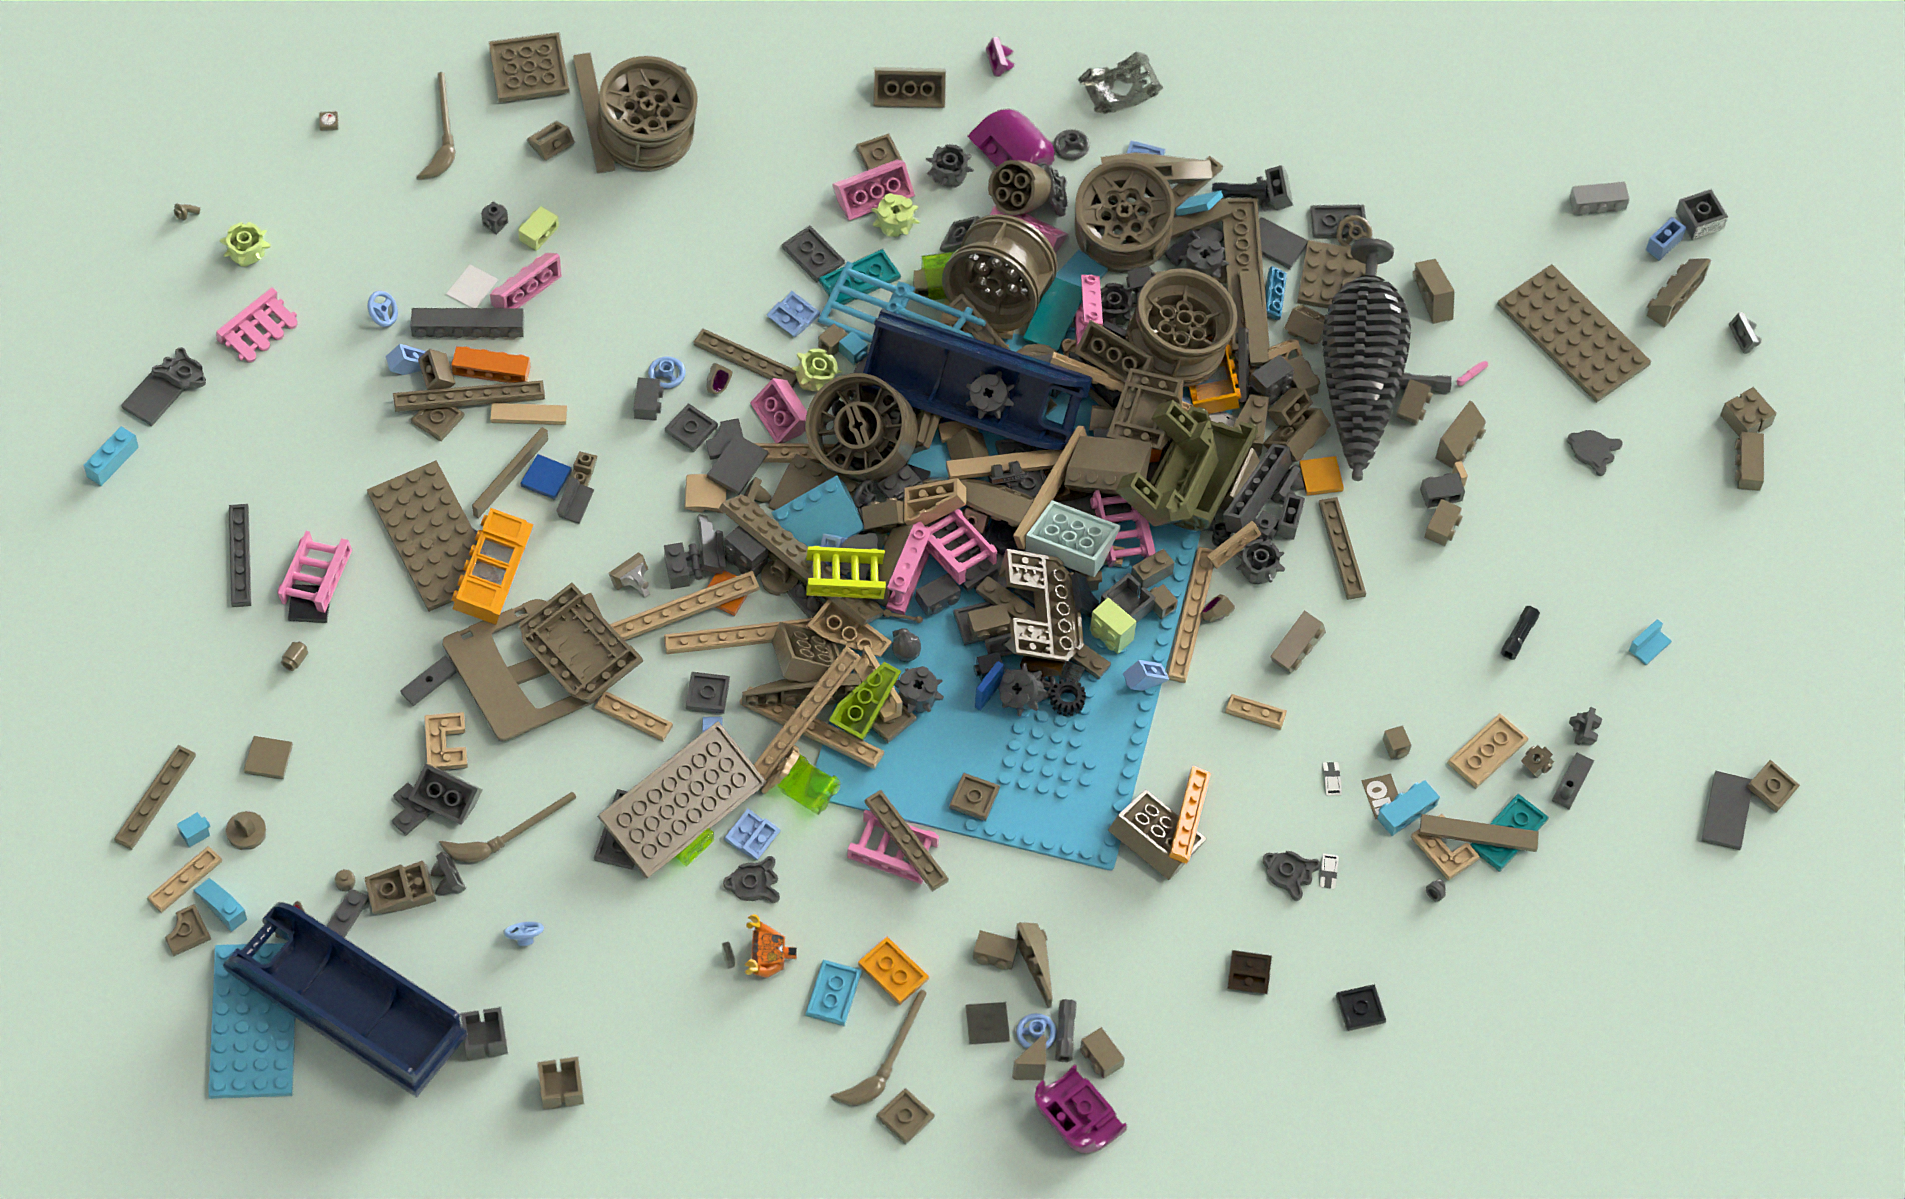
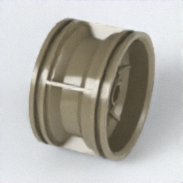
[597,56,698,171]
[1074,159,1175,273]
[942,214,1058,332]
[1125,269,1237,387]

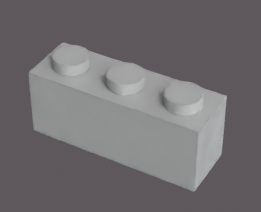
[1569,182,1630,214]

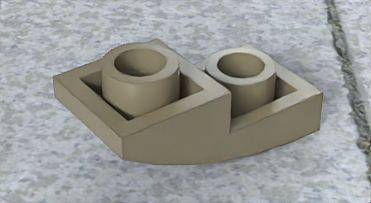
[567,451,597,487]

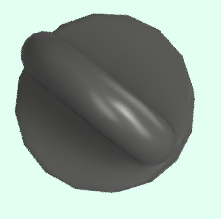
[1426,879,1446,902]

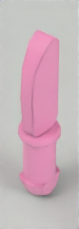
[1456,361,1488,386]

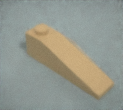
[807,599,892,657]

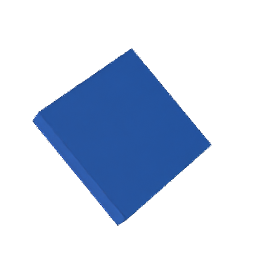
[521,454,572,500]
[975,661,1004,711]

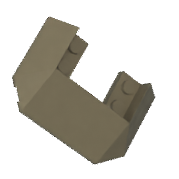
[999,549,1084,662]

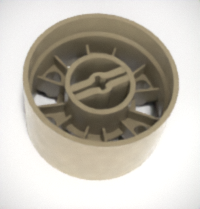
[805,373,918,482]

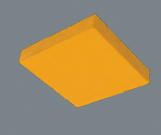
[1299,456,1344,496]

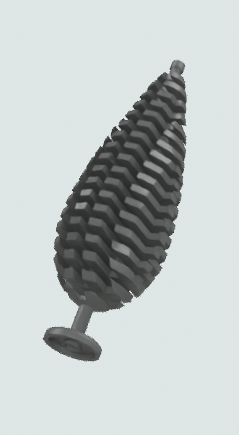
[1323,238,1411,481]

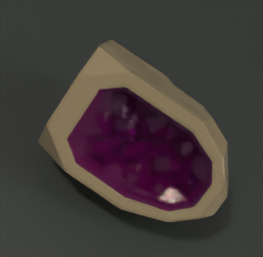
[706,363,733,394]
[1201,594,1235,622]

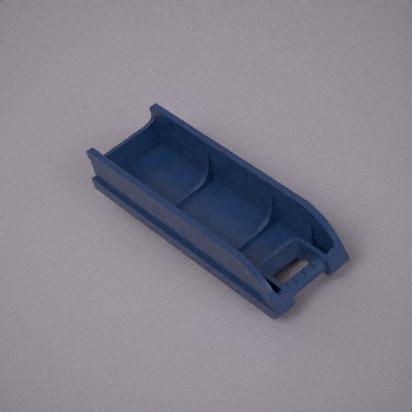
[862,309,1093,450]
[223,902,468,1098]

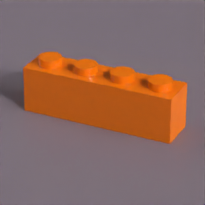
[452,346,531,383]

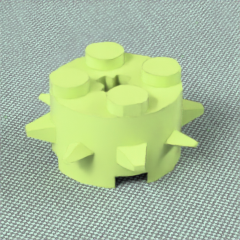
[871,194,920,237]
[220,222,271,267]
[792,348,842,392]

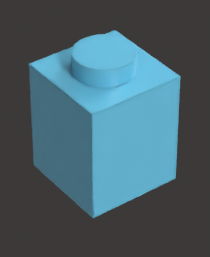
[839,331,868,365]
[177,812,211,848]

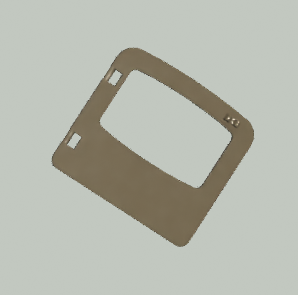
[442,599,599,741]

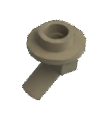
[173,203,201,220]

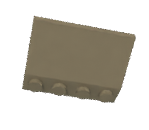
[1064,436,1153,496]
[768,454,860,510]
[772,622,840,682]
[1108,789,1207,880]

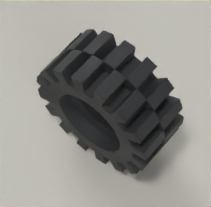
[1050,678,1086,716]

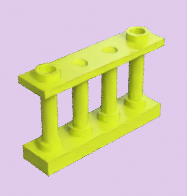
[806,546,886,599]

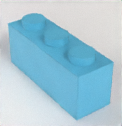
[83,426,139,486]
[1377,780,1440,836]

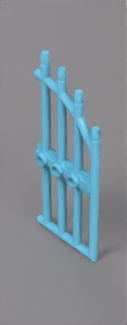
[817,261,986,343]

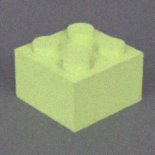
[1090,598,1137,654]

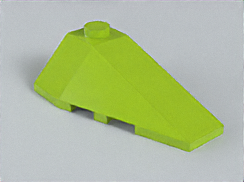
[829,662,901,741]

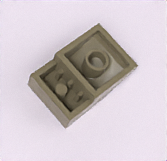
[364,860,437,914]

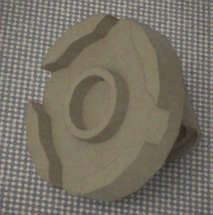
[761,559,799,596]
[226,811,266,850]

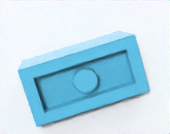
[1629,619,1672,665]

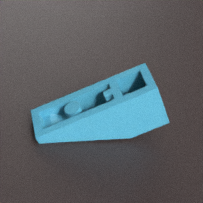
[194,878,247,932]

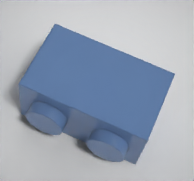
[1646,217,1686,261]

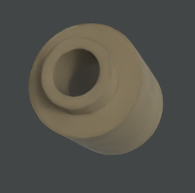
[281,641,308,671]

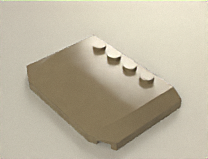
[519,583,643,703]

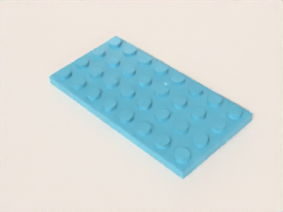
[209,943,295,1099]

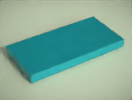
[819,249,901,305]
[1023,277,1082,352]
[1470,793,1549,872]

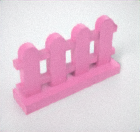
[216,287,298,362]

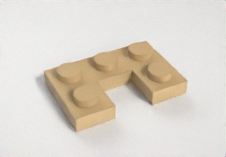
[425,712,468,770]
[1411,813,1480,881]

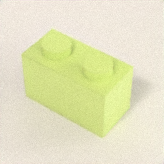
[518,206,559,251]

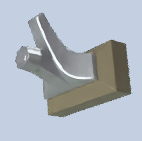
[609,552,650,598]

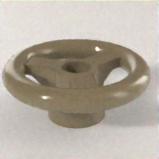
[1336,215,1372,247]

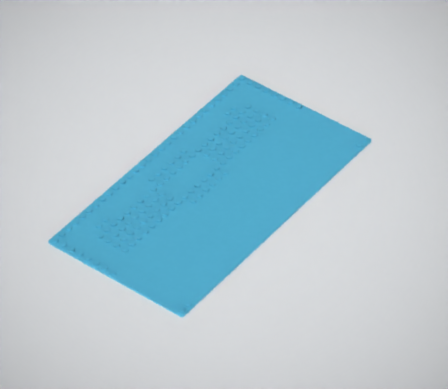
[808,333,1238,871]

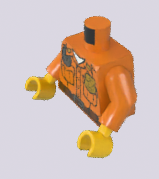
[744,914,797,978]

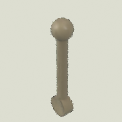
[883,609,923,623]

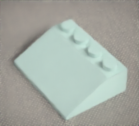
[1025,500,1120,577]

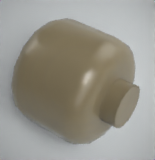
[335,869,356,892]

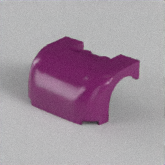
[967,109,1055,167]
[1035,1064,1127,1154]

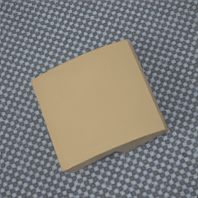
[684,474,726,513]

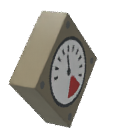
[319,111,338,131]

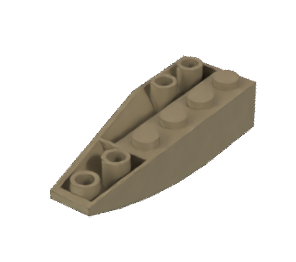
[1101,152,1212,188]
[923,477,1035,527]
[742,673,861,706]

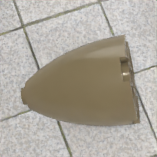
[988,160,1051,215]

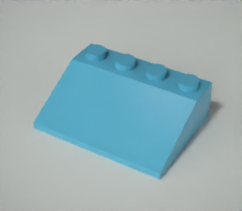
[772,475,865,547]

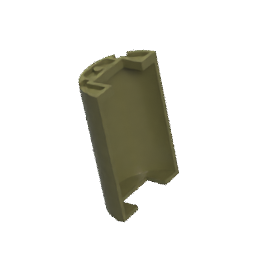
[1150,406,1258,531]

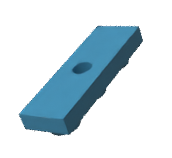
[1265,266,1287,321]

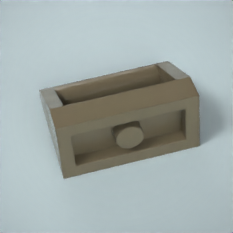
[527,121,575,160]

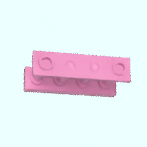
[1074,274,1103,348]
[1090,490,1156,567]
[914,509,997,585]
[886,524,932,615]
[278,531,352,613]
[847,809,939,884]

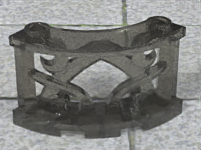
[1078,52,1163,114]

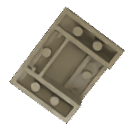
[1107,368,1183,450]

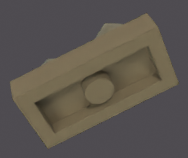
[744,477,772,508]

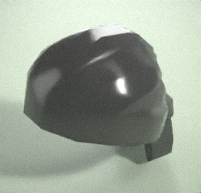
[892,628,921,662]

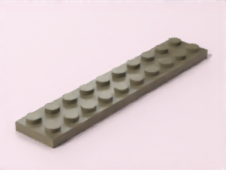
[1221,198,1270,353]
[719,494,884,626]

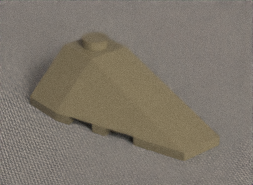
[1015,922,1053,1008]

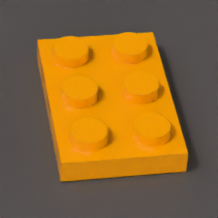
[858,937,929,1005]

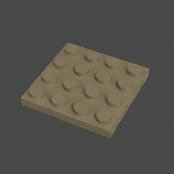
[489,32,570,103]
[1297,240,1378,309]

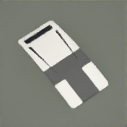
[1323,762,1342,796]
[1320,854,1339,889]

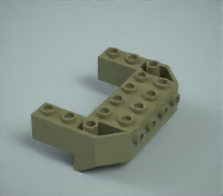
[1116,400,1219,526]

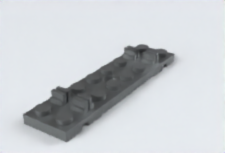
[877,465,998,592]

